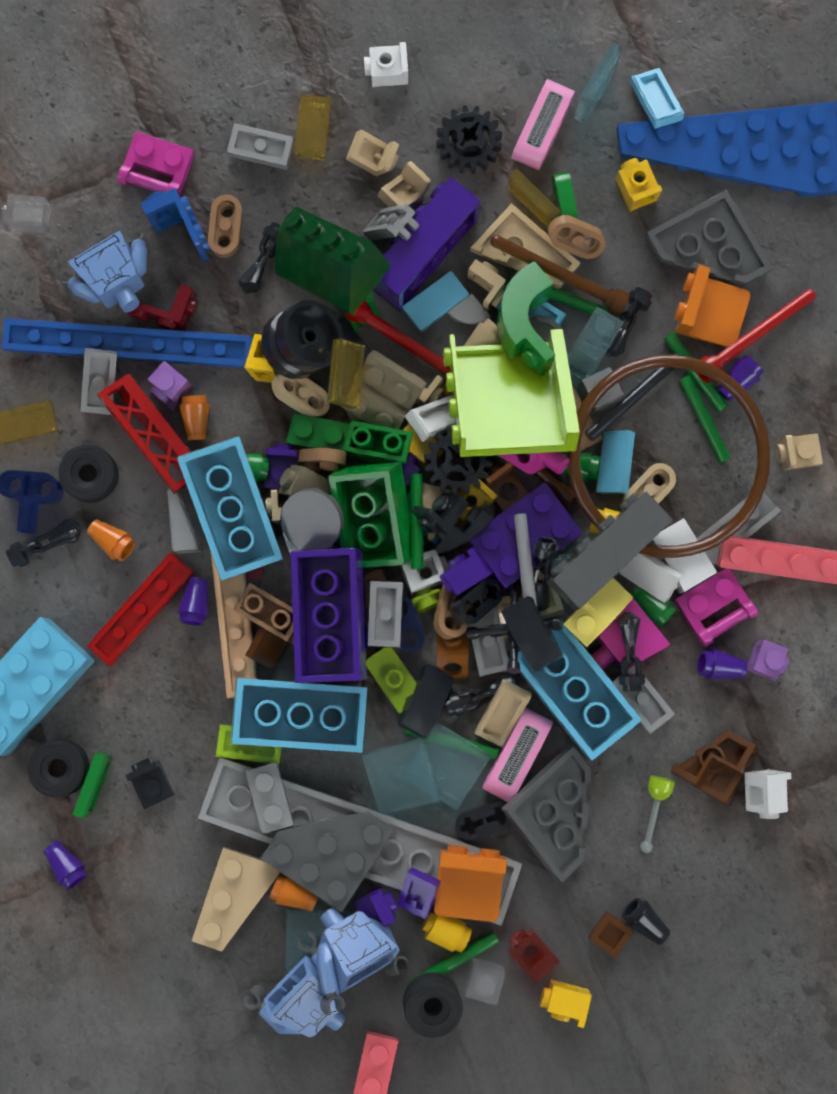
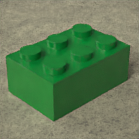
[328,462,411,568]

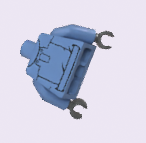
[61,231,150,312]
[317,907,409,1015]
[243,930,345,1037]

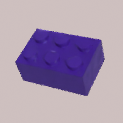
[467,482,583,591]

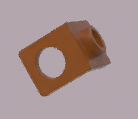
[485,462,529,512]
[437,624,469,679]

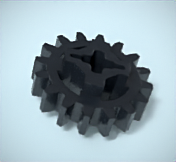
[436,105,503,174]
[424,426,493,495]

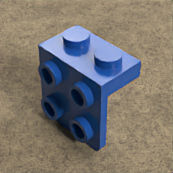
[141,188,211,263]

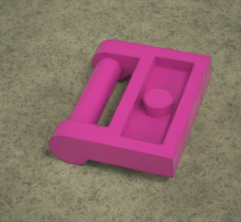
[117,131,195,196]
[674,568,759,648]

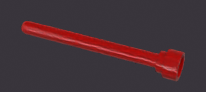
[696,289,816,383]
[345,300,450,376]

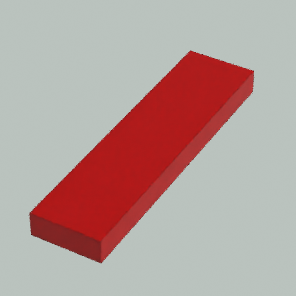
[86,552,195,667]

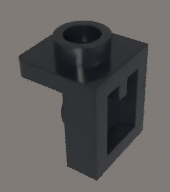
[411,493,469,534]
[125,758,175,809]

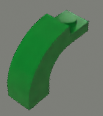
[497,261,556,376]

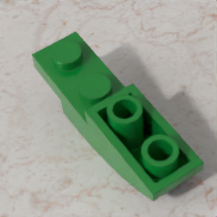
[286,413,413,464]

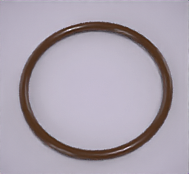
[567,355,770,558]

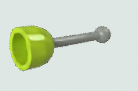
[640,775,675,853]

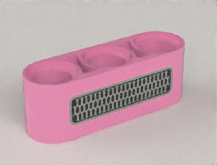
[511,79,576,171]
[482,707,553,802]

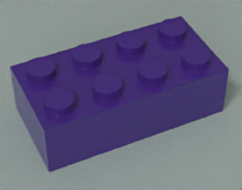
[373,177,480,312]
[291,548,367,683]

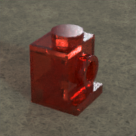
[508,928,560,984]

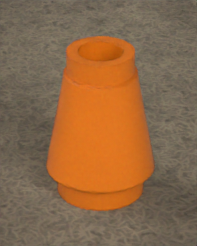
[179,395,210,440]
[87,519,135,561]
[269,873,318,912]

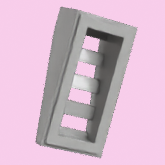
[167,489,202,554]

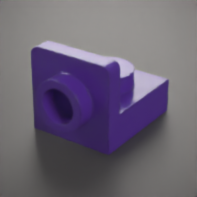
[264,444,299,491]
[397,867,441,919]

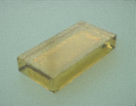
[294,94,332,160]
[507,169,561,227]
[328,338,365,409]
[0,400,59,446]

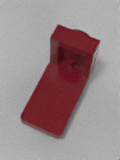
[128,284,199,330]

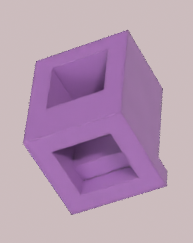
[148,361,193,411]
[747,640,789,682]

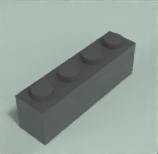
[547,491,673,611]

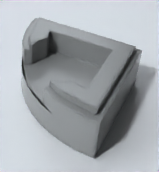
[447,293,491,325]

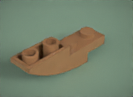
[233,583,294,645]

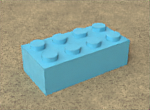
[177,436,283,581]
[0,617,95,757]
[509,620,642,761]
[230,678,367,753]

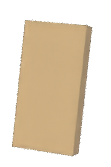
[474,679,532,748]

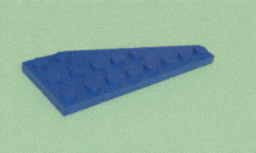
[616,101,837,197]

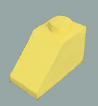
[563,577,634,647]

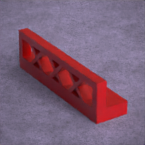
[97,374,190,494]

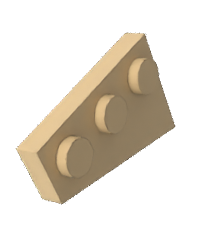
[470,203,581,289]
[192,847,280,951]

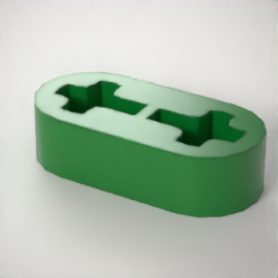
[552,172,578,230]

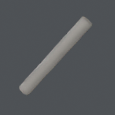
[514,513,537,606]

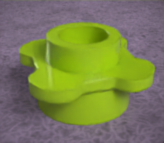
[411,587,441,613]

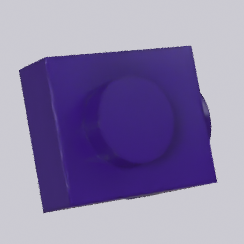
[354,886,399,927]

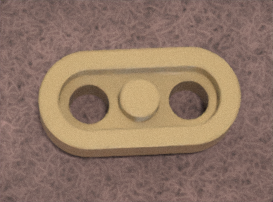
[272,374,330,418]
[622,463,676,504]

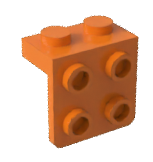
[674,264,751,348]
[434,845,507,922]

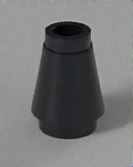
[622,898,670,945]

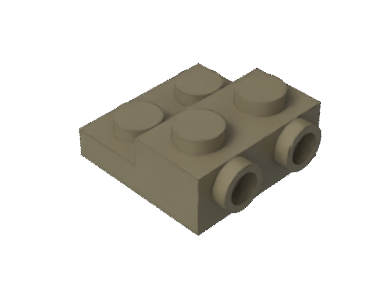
[341,350,427,430]

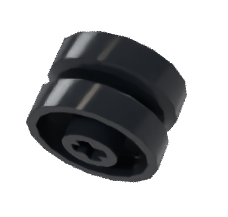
[261,300,344,379]

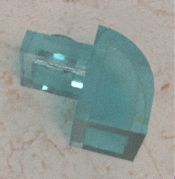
[567,307,624,380]

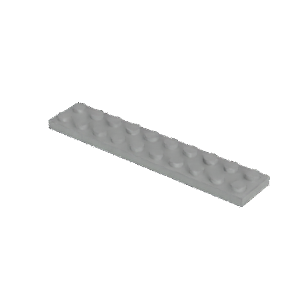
[198,757,522,926]

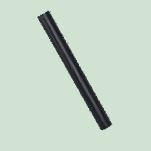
[585,353,677,441]

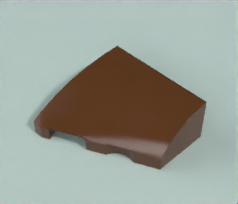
[671,730,759,806]

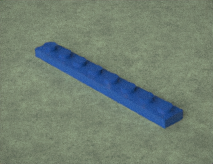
[1,318,253,369]

